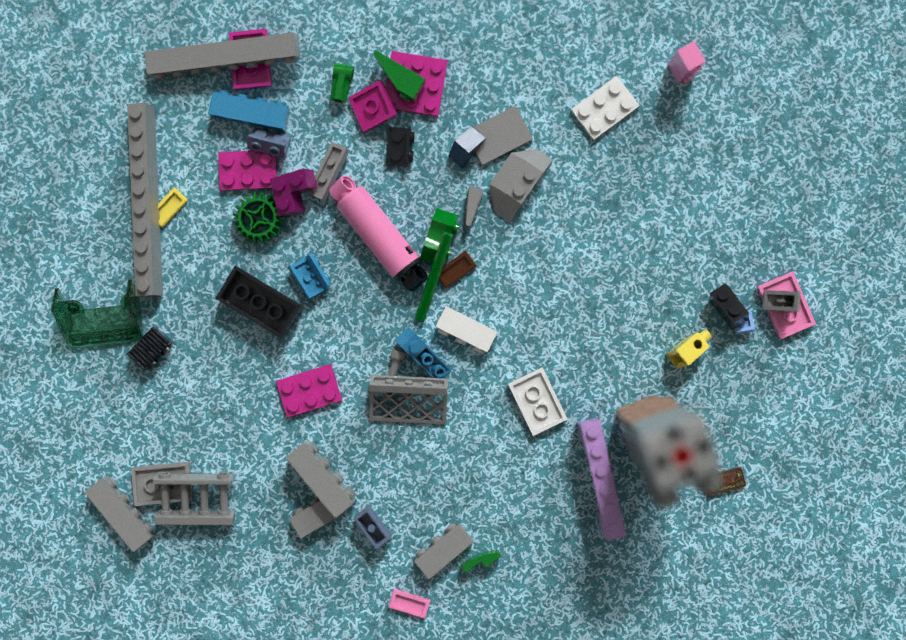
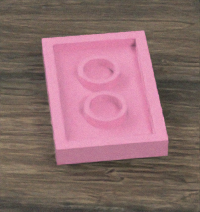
[756,271,816,339]

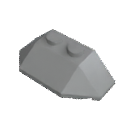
[489,149,553,222]

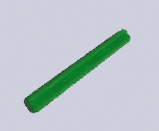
[415,232,453,322]

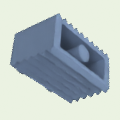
[353,505,392,549]

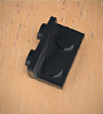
[386,126,415,167]

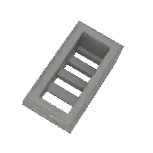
[465,186,483,228]

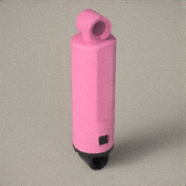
[329,175,428,292]

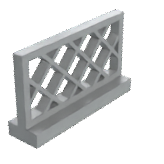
[369,375,448,424]

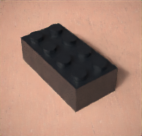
[215,266,304,339]

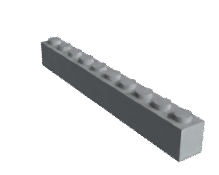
[127,103,163,297]

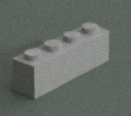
[84,476,155,552]

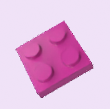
[348,80,397,132]

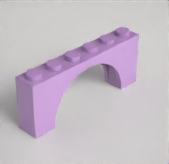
[576,418,626,541]

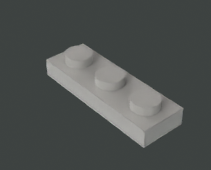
[307,142,350,202]

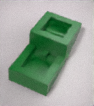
[461,550,501,573]

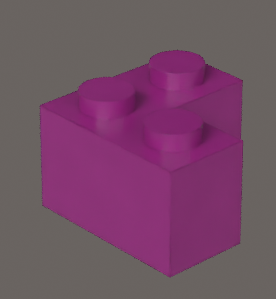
[270,168,318,217]

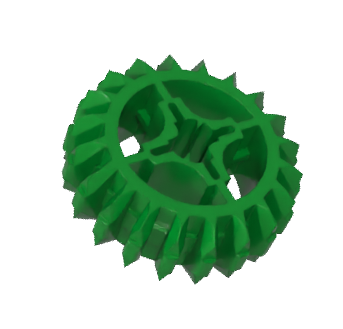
[233,192,285,244]

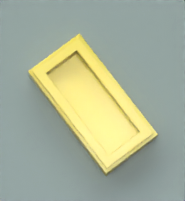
[158,187,189,228]

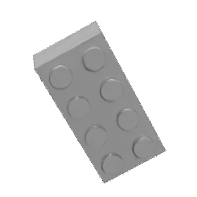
[285,440,356,518]

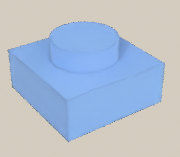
[735,311,755,335]

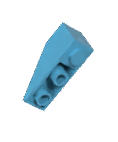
[395,327,451,378]

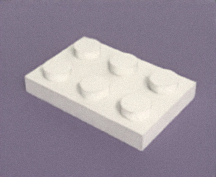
[571,76,640,141]
[508,367,567,436]

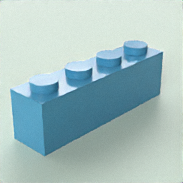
[208,90,290,132]

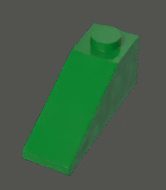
[373,50,426,103]

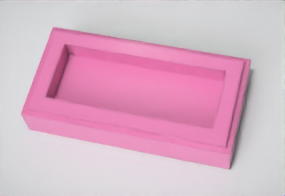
[388,588,431,619]

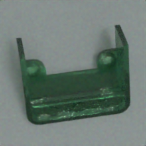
[51,279,143,348]

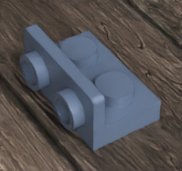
[247,127,291,158]

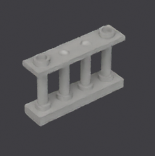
[153,471,235,525]

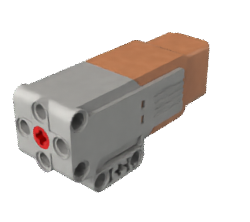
[616,395,723,510]

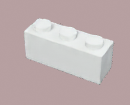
[436,306,497,354]

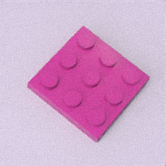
[385,51,448,117]

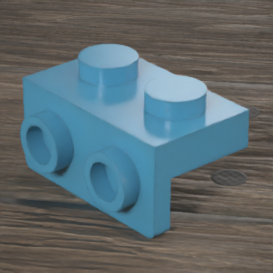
[288,253,331,301]

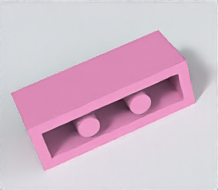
[667,41,706,84]

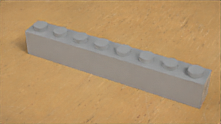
[144,32,301,80]

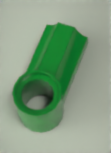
[330,63,354,103]

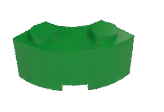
[420,208,459,264]

